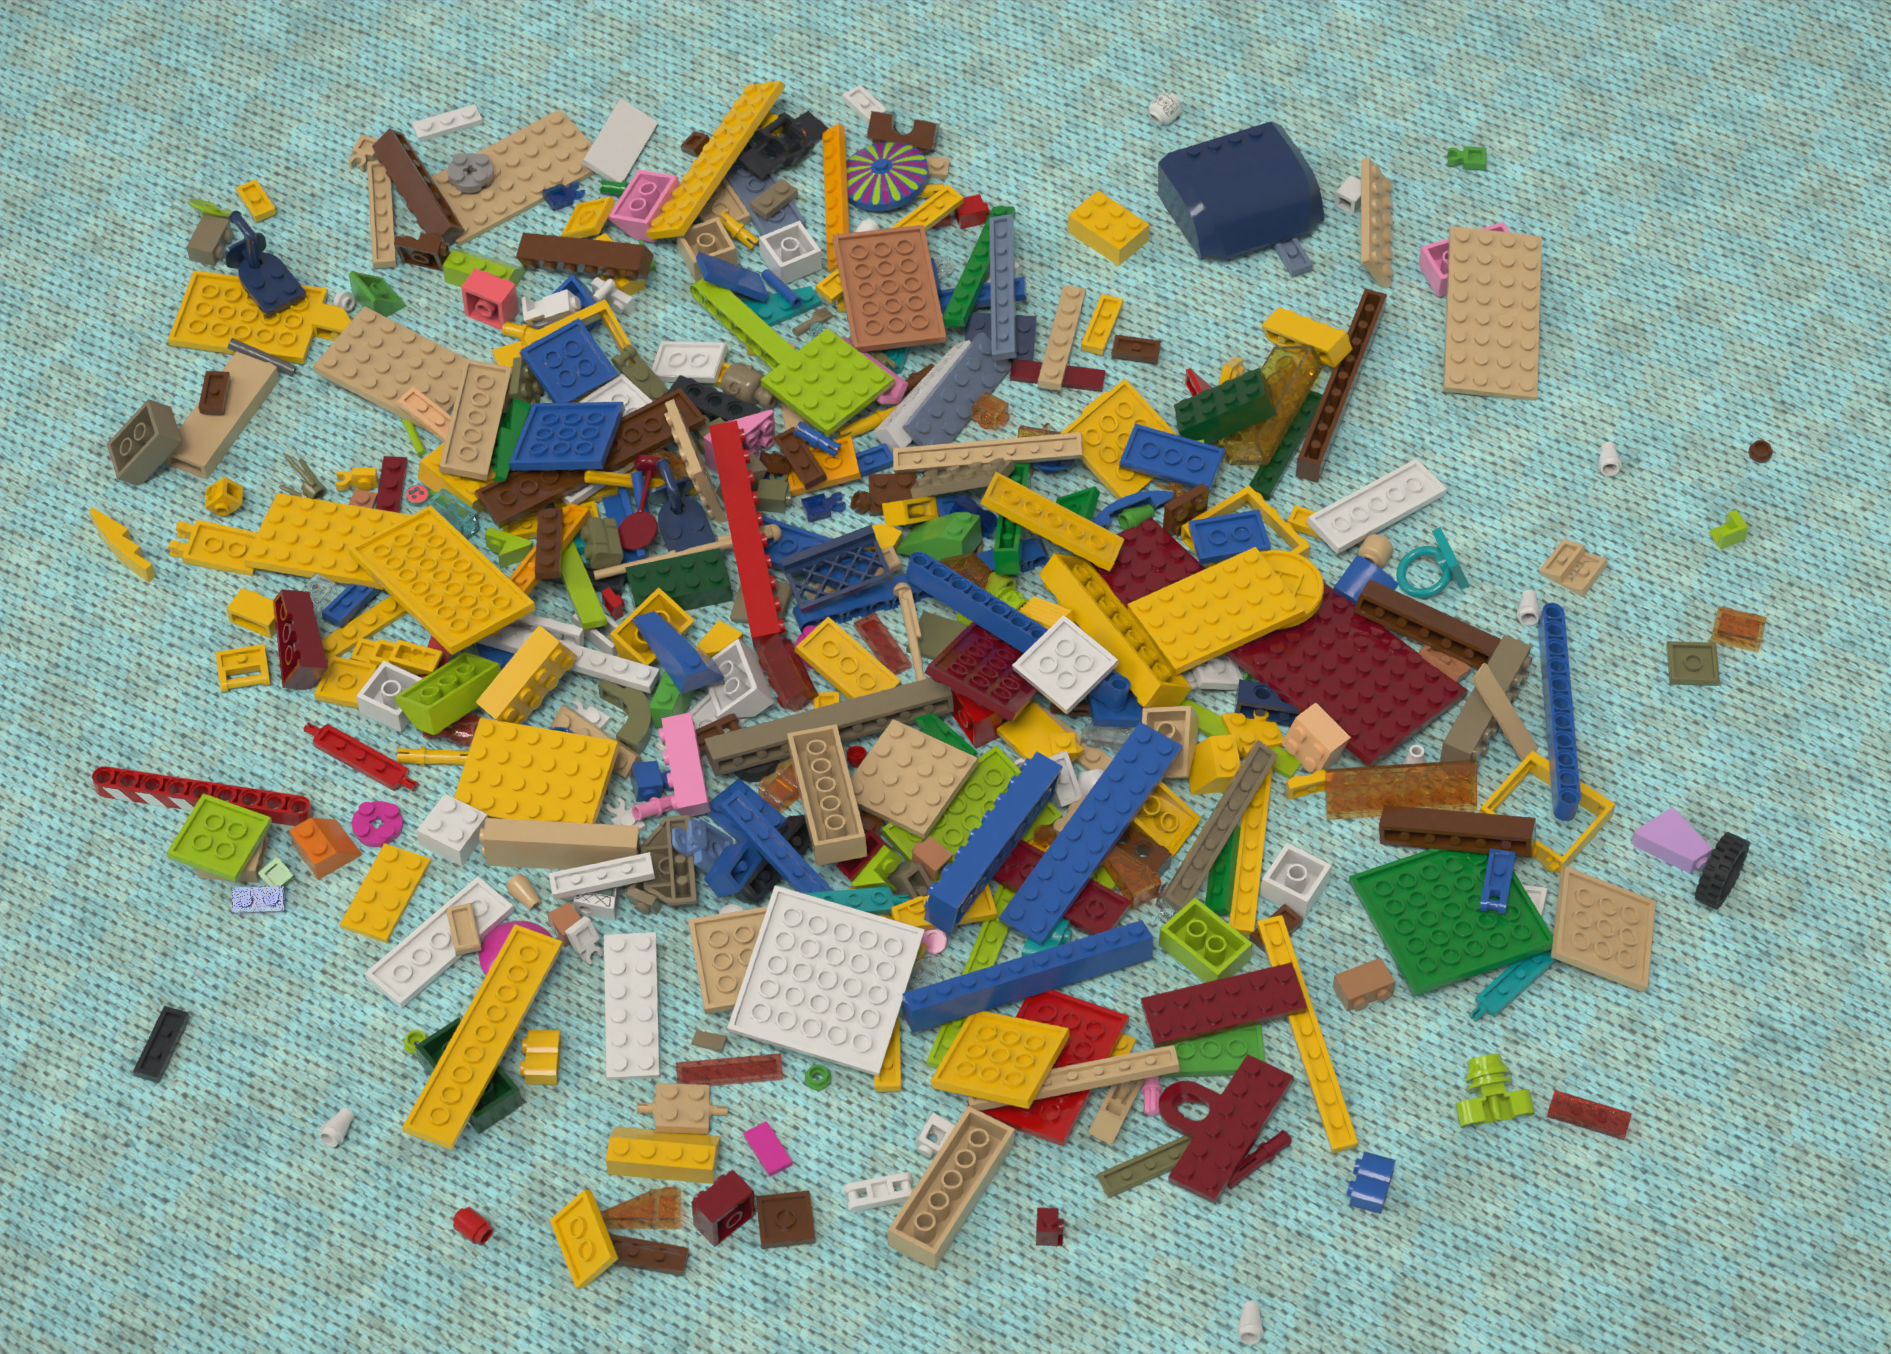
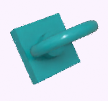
[1396,527,1470,598]

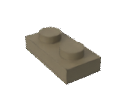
[750,178,798,220]

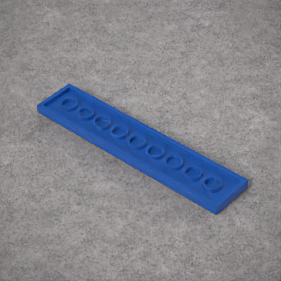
[999,722,1183,947]

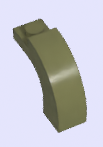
[598,679,652,755]

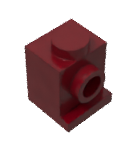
[1036,1207,1064,1246]

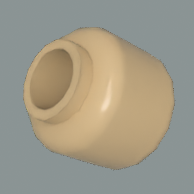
[1358,534,1393,569]

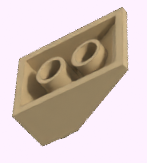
[1142,706,1199,779]

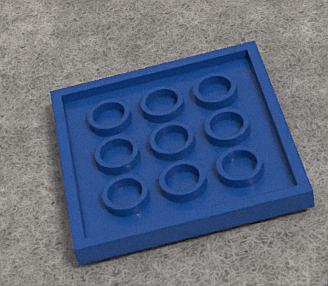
[509,402,625,471]

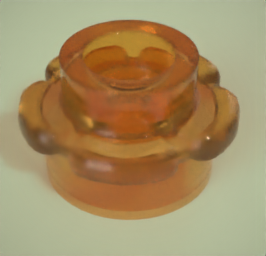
[1033,824,1057,848]

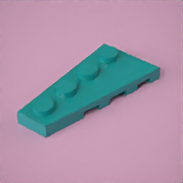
[741,286,822,327]

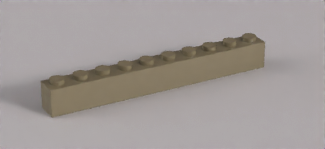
[705,677,954,777]

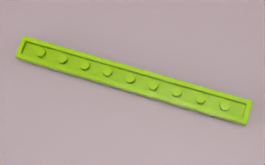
[927,884,1016,1069]

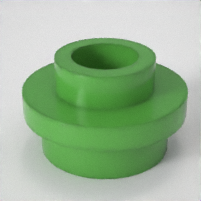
[805,1064,831,1090]

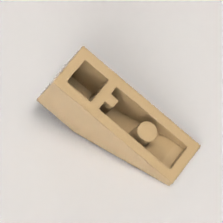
[1088,1079,1144,1145]

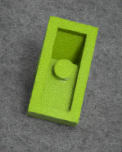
[485,527,533,569]
[851,845,903,892]

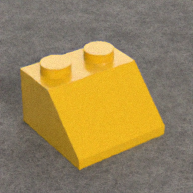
[1188,734,1241,795]

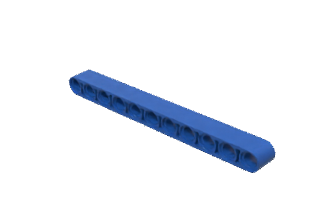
[793,538,1050,633]
[905,552,1131,709]
[1538,603,1581,821]

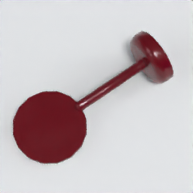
[618,455,662,551]

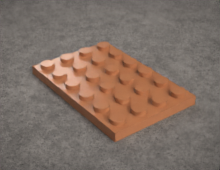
[833,225,946,352]

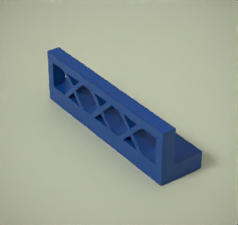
[602,486,646,564]

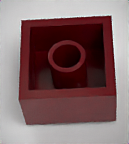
[691,1169,756,1247]

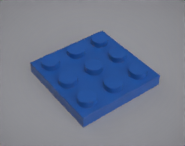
[519,318,618,403]

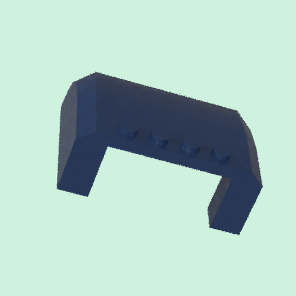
[1158,121,1325,260]

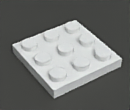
[1012,615,1119,714]

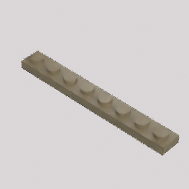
[1161,740,1278,912]

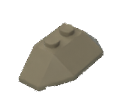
[641,815,697,906]

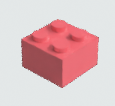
[461,268,519,330]

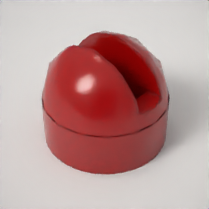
[846,746,867,768]

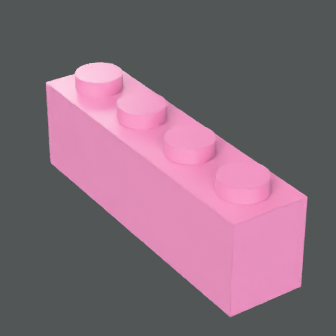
[659,712,711,817]

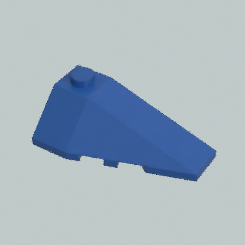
[633,611,724,694]

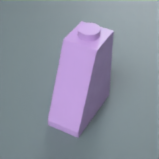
[1631,807,1713,873]

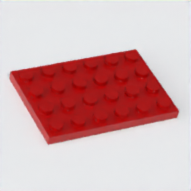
[967,990,1130,1146]

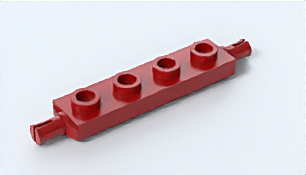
[304,722,418,792]

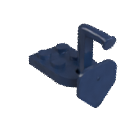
[224,211,306,318]
[648,458,716,553]

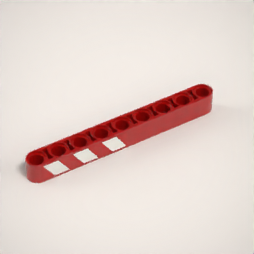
[92,766,313,826]

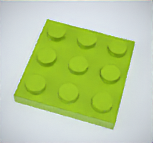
[167,793,272,883]

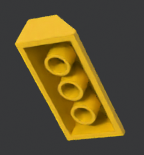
[606,1126,721,1184]

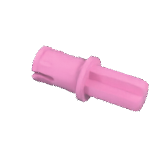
[632,794,675,821]
[1141,1076,1162,1117]

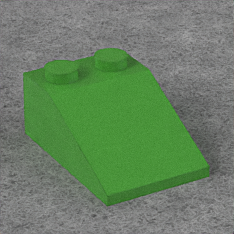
[896,512,982,565]

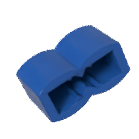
[1346,1151,1396,1214]

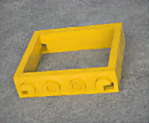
[521,299,634,403]
[1181,485,1310,568]
[1479,750,1616,874]

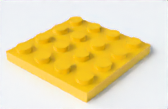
[1060,378,1177,500]
[930,1011,1070,1109]

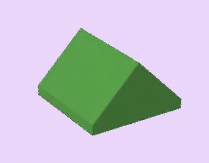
[349,271,407,317]

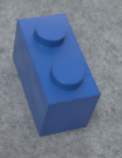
[704,840,763,898]

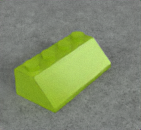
[394,652,501,735]

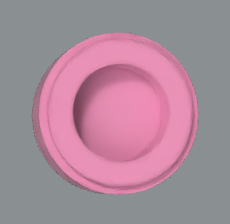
[922,928,948,954]

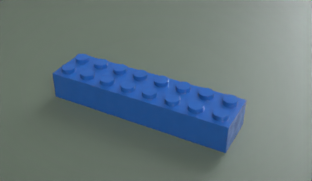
[924,752,1063,935]

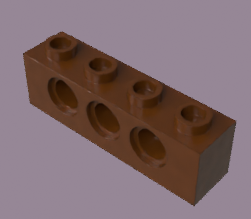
[1107,827,1172,886]

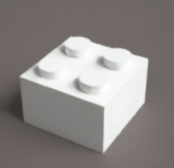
[759,221,822,284]
[356,661,422,733]
[417,794,488,866]
[1260,843,1332,918]

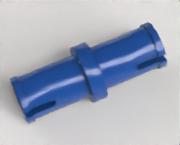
[793,421,842,458]

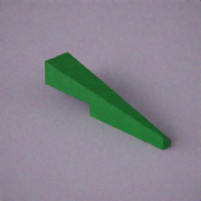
[492,398,531,482]

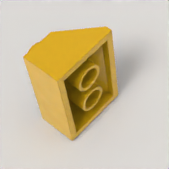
[609,588,695,667]

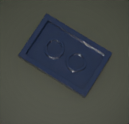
[965,312,1037,361]

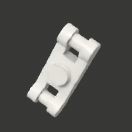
[843,1172,914,1213]

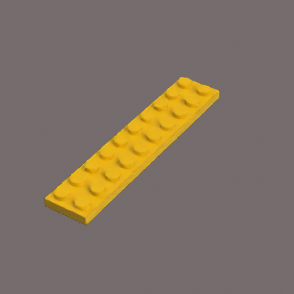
[646,80,785,240]
[403,924,563,1150]

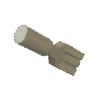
[792,307,834,337]

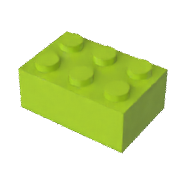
[1159,898,1253,983]

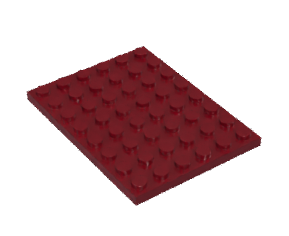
[1224,582,1468,767]

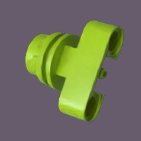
[957,572,1029,626]
[1455,1054,1535,1128]

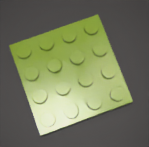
[761,328,894,437]

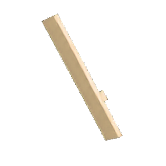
[1471,663,1538,761]

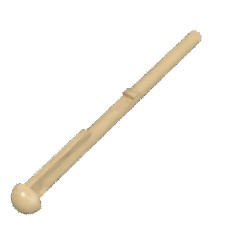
[593,524,781,580]
[893,582,928,681]

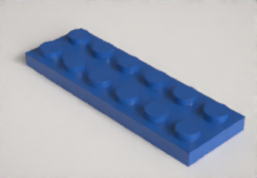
[762,516,880,596]

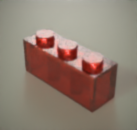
[755,633,819,712]

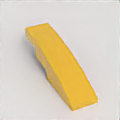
[89,507,155,583]
[350,638,443,674]

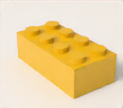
[476,625,578,725]

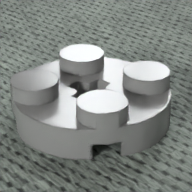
[447,153,493,193]

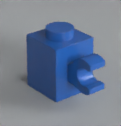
[630,761,674,802]

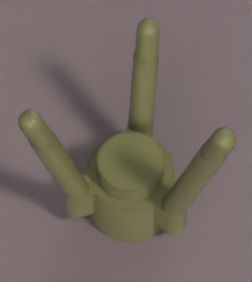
[279,455,327,500]

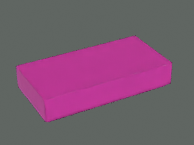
[743,1121,793,1177]

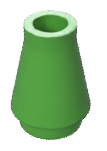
[1118,504,1155,530]

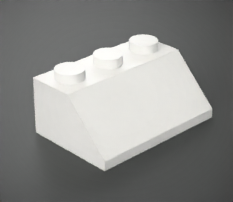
[707,639,774,718]

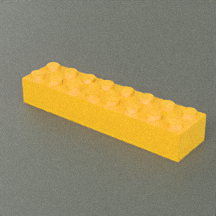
[1038,553,1192,708]

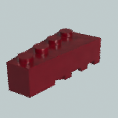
[273,589,328,690]

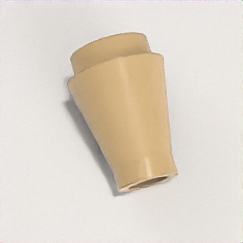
[506,873,542,911]

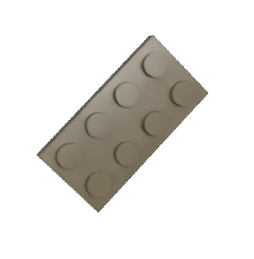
[910,458,1015,498]

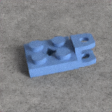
[672,818,732,873]

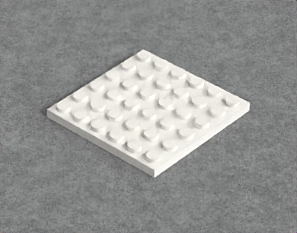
[727,885,925,1077]

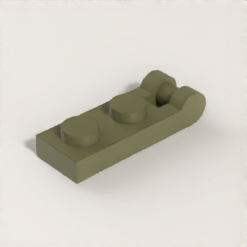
[611,344,669,401]

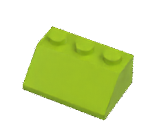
[443,249,527,287]

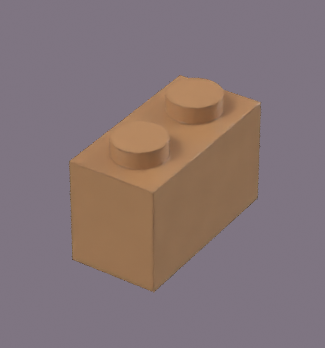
[1333,957,1395,1012]

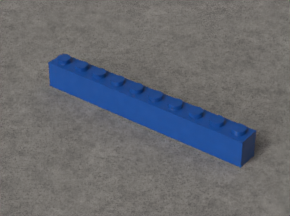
[902,920,1153,1033]

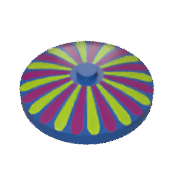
[846,142,929,211]

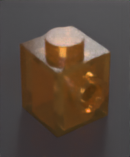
[972,391,1010,431]

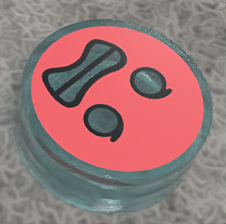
[405,485,430,508]

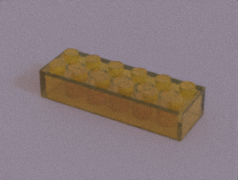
[1217,345,1324,465]

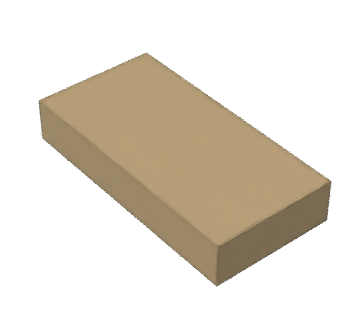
[446,903,481,956]

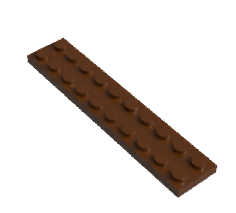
[475,388,706,529]

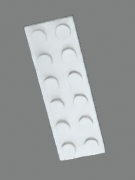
[1307,459,1447,554]
[365,876,514,1009]
[604,932,660,1081]

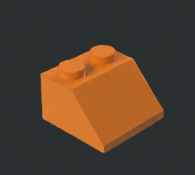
[289,818,362,880]

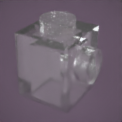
[301,573,338,616]

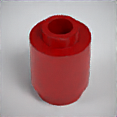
[453,1207,494,1245]

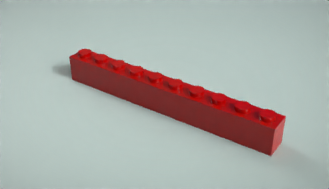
[709,420,786,648]

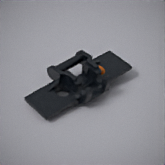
[737,111,829,180]

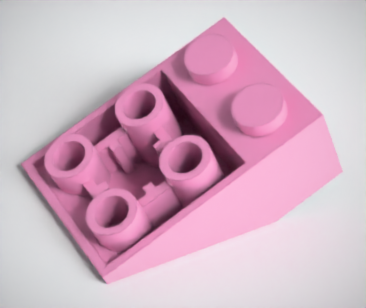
[704,410,775,474]

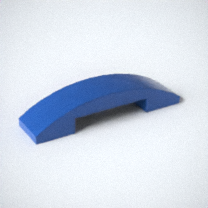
[1092,490,1176,529]

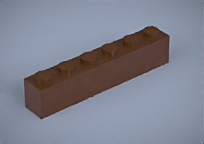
[372,128,465,246]
[516,233,654,281]
[1353,579,1501,669]
[1379,805,1537,857]

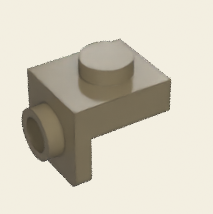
[625,881,662,916]

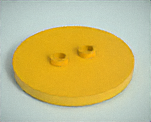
[1260,550,1324,629]

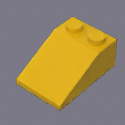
[1128,781,1202,857]

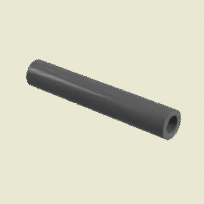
[228,338,297,377]

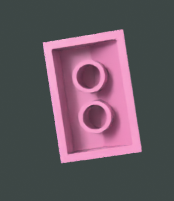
[608,169,680,243]

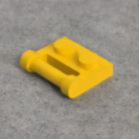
[215,644,271,693]

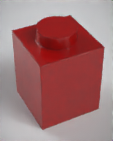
[954,194,990,230]

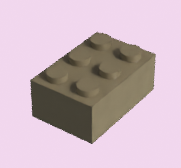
[107,399,182,486]

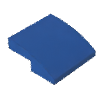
[1333,554,1399,606]

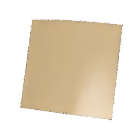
[1539,539,1608,597]

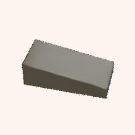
[691,1030,727,1053]

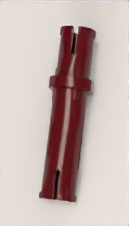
[1227,1130,1292,1190]

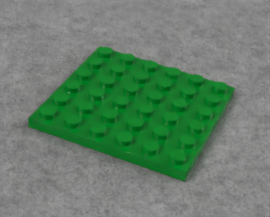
[1349,849,1553,997]

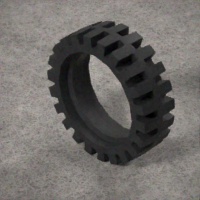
[1694,832,1750,909]

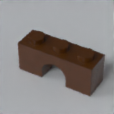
[867,111,940,154]

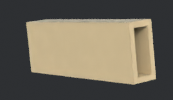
[165,351,280,480]
[479,818,642,870]

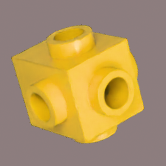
[205,476,243,517]

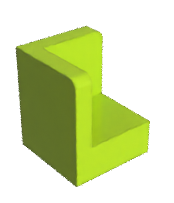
[1709,510,1749,549]

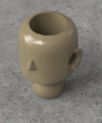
[721,363,778,409]

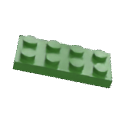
[1158,1023,1265,1078]

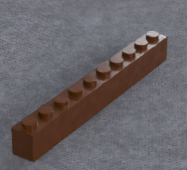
[1296,288,1387,483]

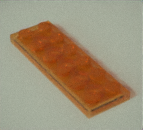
[1325,760,1477,820]

